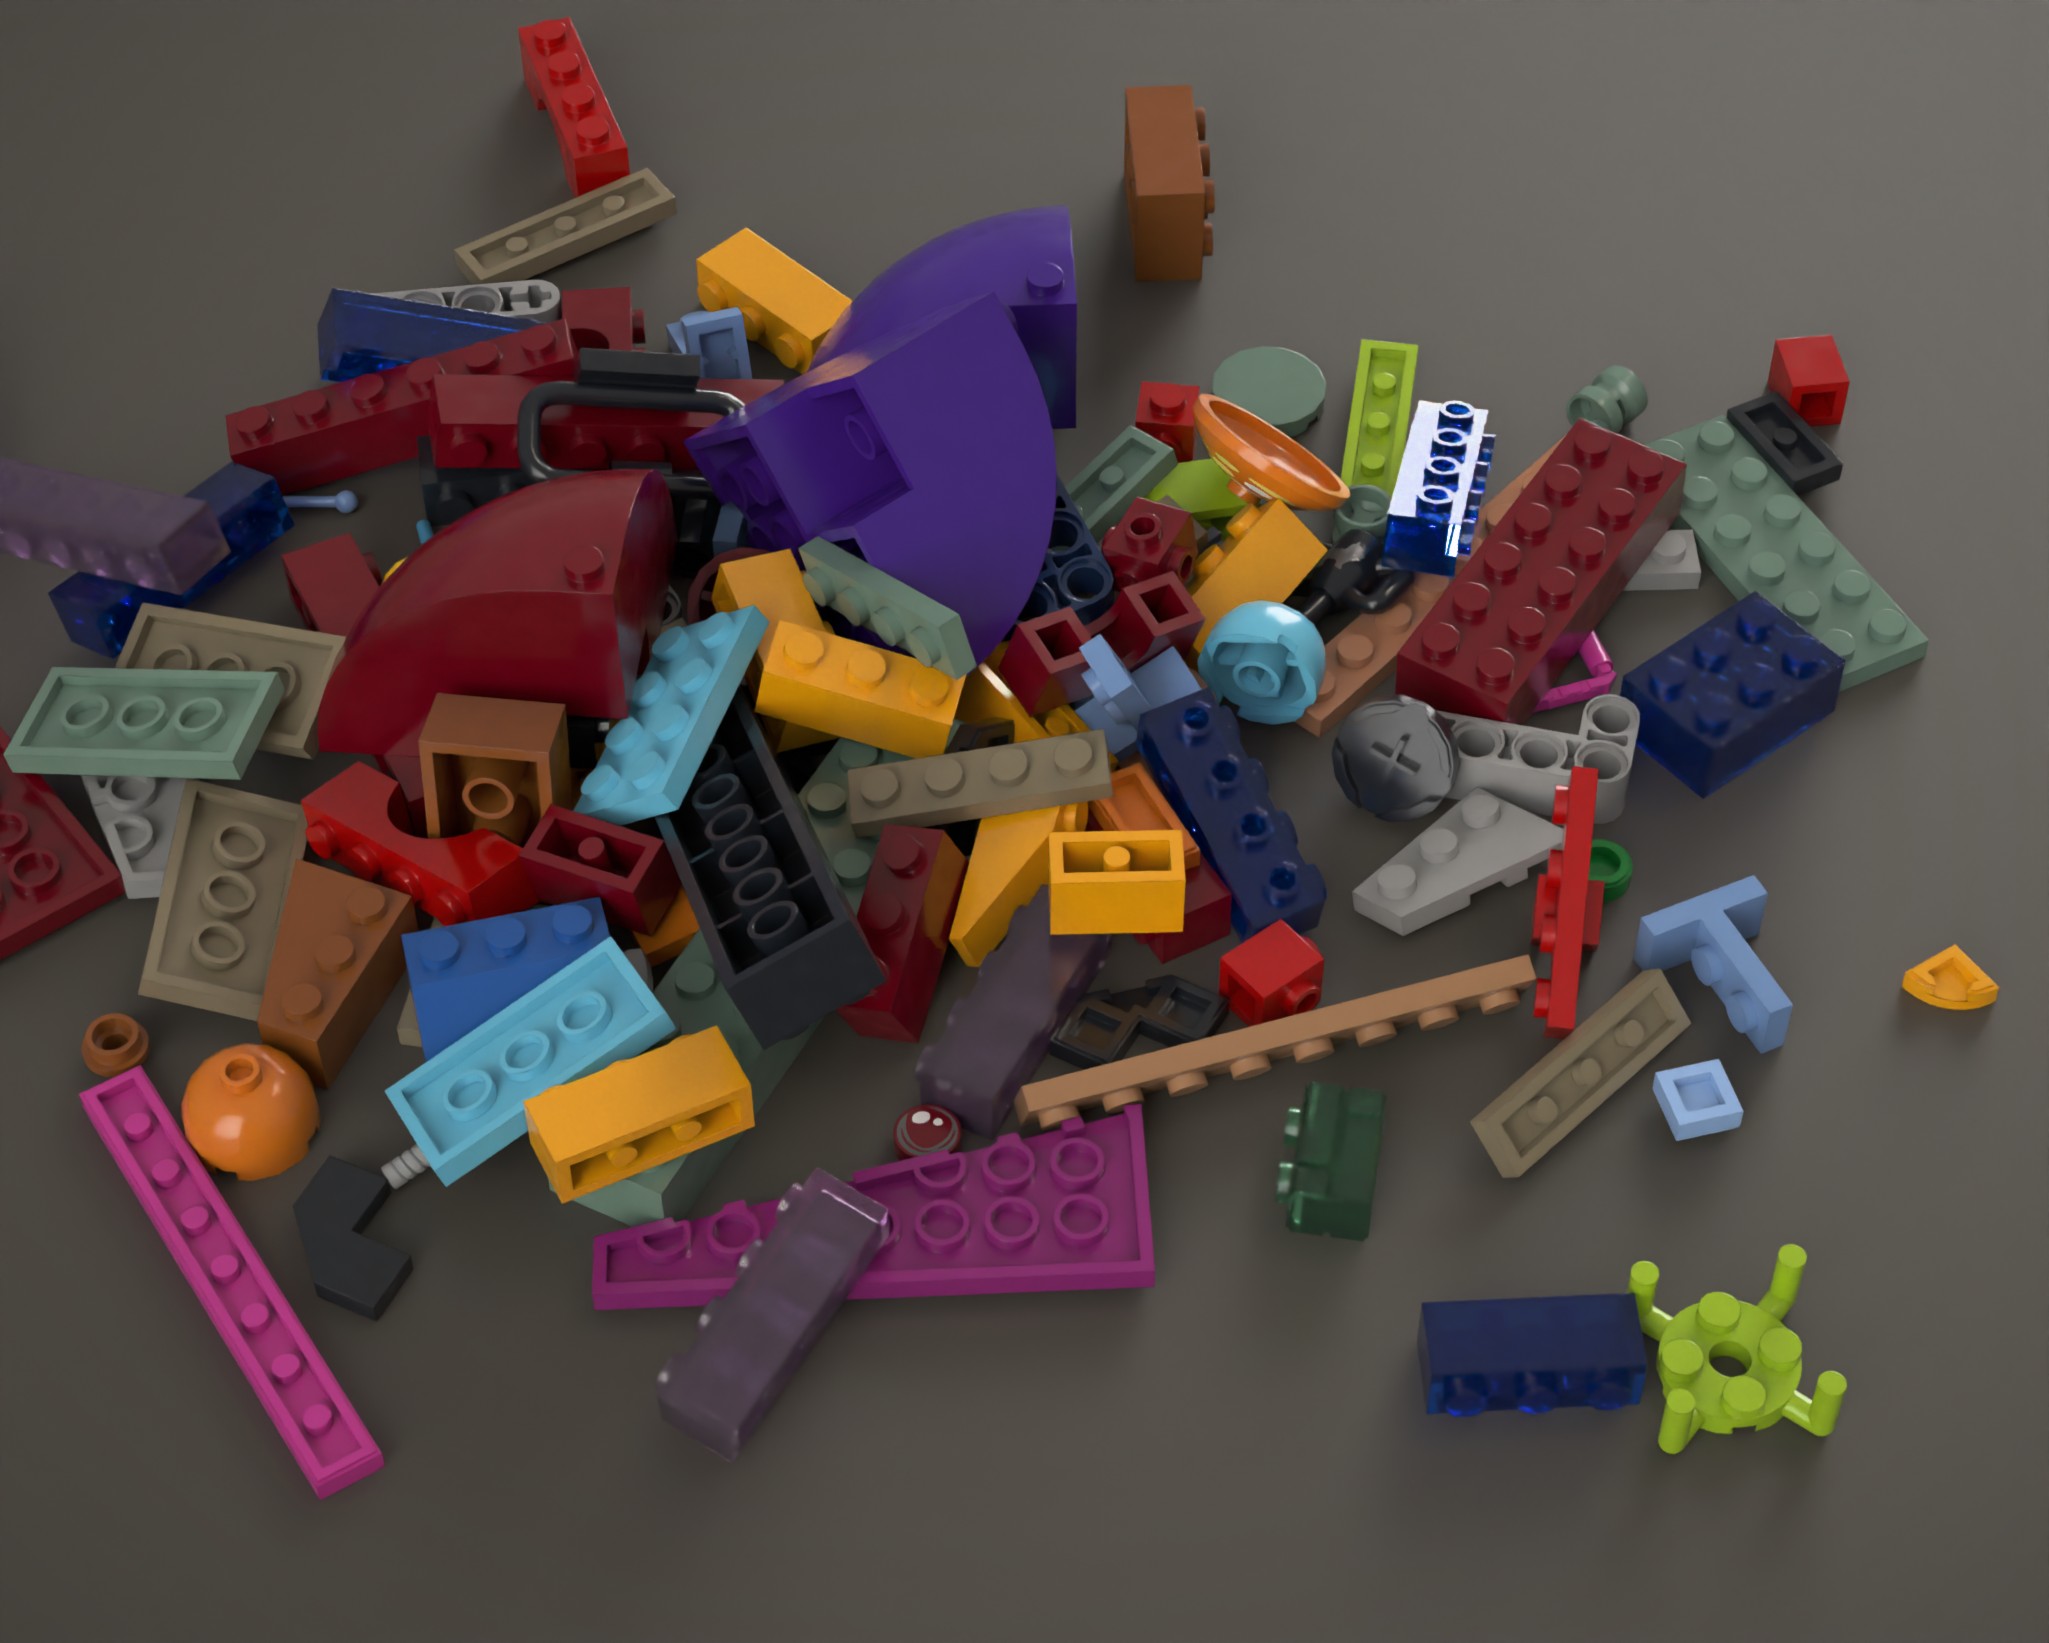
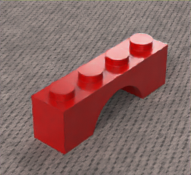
[518,17,630,198]
[300,761,540,926]

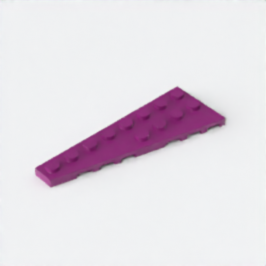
[592,1104,1155,1310]

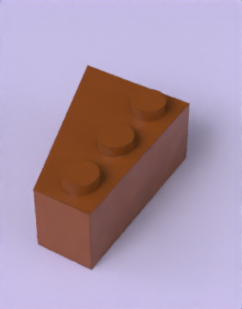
[257,858,419,1090]

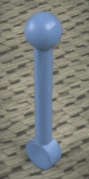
[233,488,358,515]

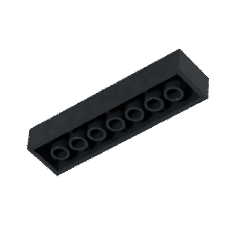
[655,685,887,1050]

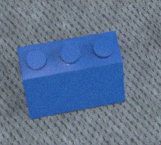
[401,897,610,1063]

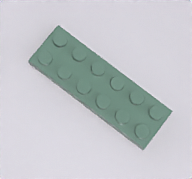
[1644,415,1929,698]

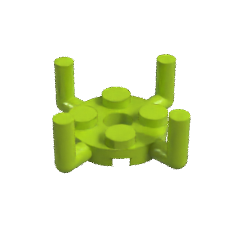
[1623,1244,1847,1454]

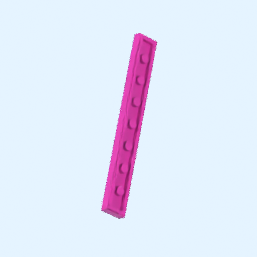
[79,1065,385,1500]

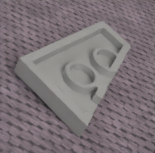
[80,775,199,899]
[1352,787,1563,936]

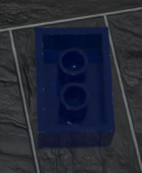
[1620,591,1846,799]

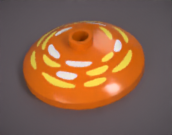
[1192,394,1350,511]

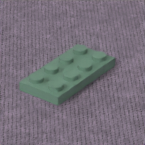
[3,667,285,780]

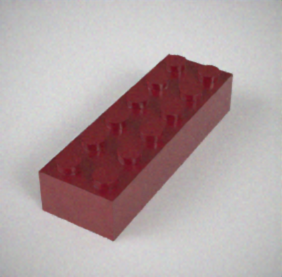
[1395,418,1687,725]

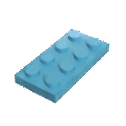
[573,605,769,826]
[385,936,677,1187]

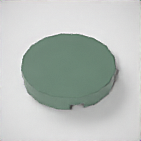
[1211,346,1326,437]

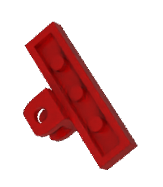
[1530,766,1605,1040]

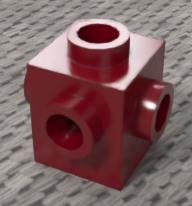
[1101,496,1198,592]

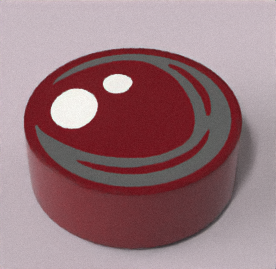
[893,1104,962,1161]

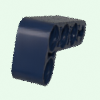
[1004,473,1114,641]

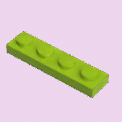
[1341,339,1419,522]

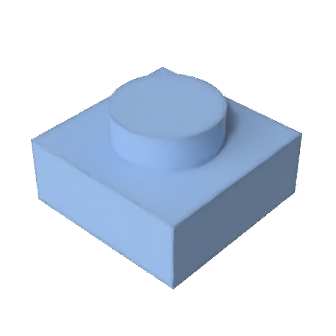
[1652,1059,1744,1141]

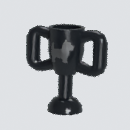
[1289,529,1416,625]

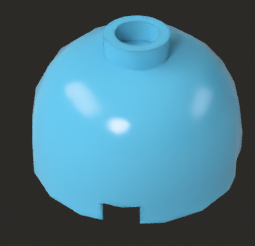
[1197,600,1326,725]

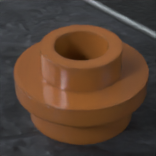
[81,1013,150,1077]

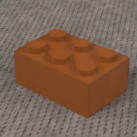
[1124,85,1215,282]
[418,693,573,903]

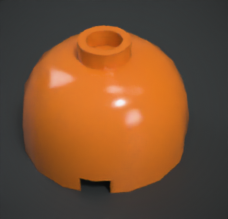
[181,1043,322,1181]

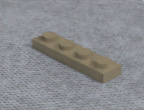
[454,168,677,285]
[847,729,1114,838]
[1470,969,1692,1178]

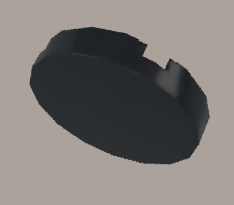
[1331,695,1460,822]

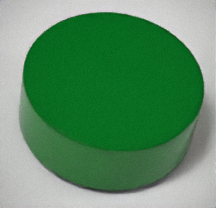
[1588,839,1633,902]

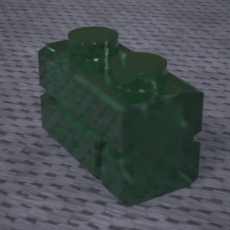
[1275,1081,1387,1241]

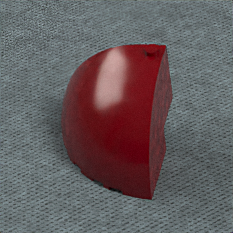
[317,469,678,757]

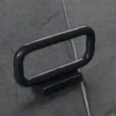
[517,348,745,501]

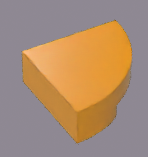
[1902,944,1999,1010]

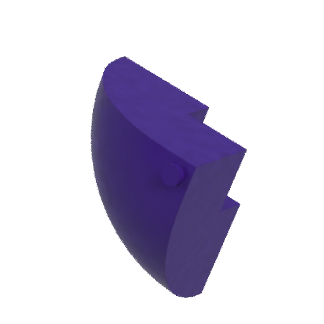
[806,205,1077,429]
[683,291,1057,677]

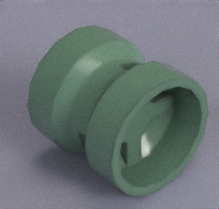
[1566,365,1648,434]
[1331,484,1394,553]

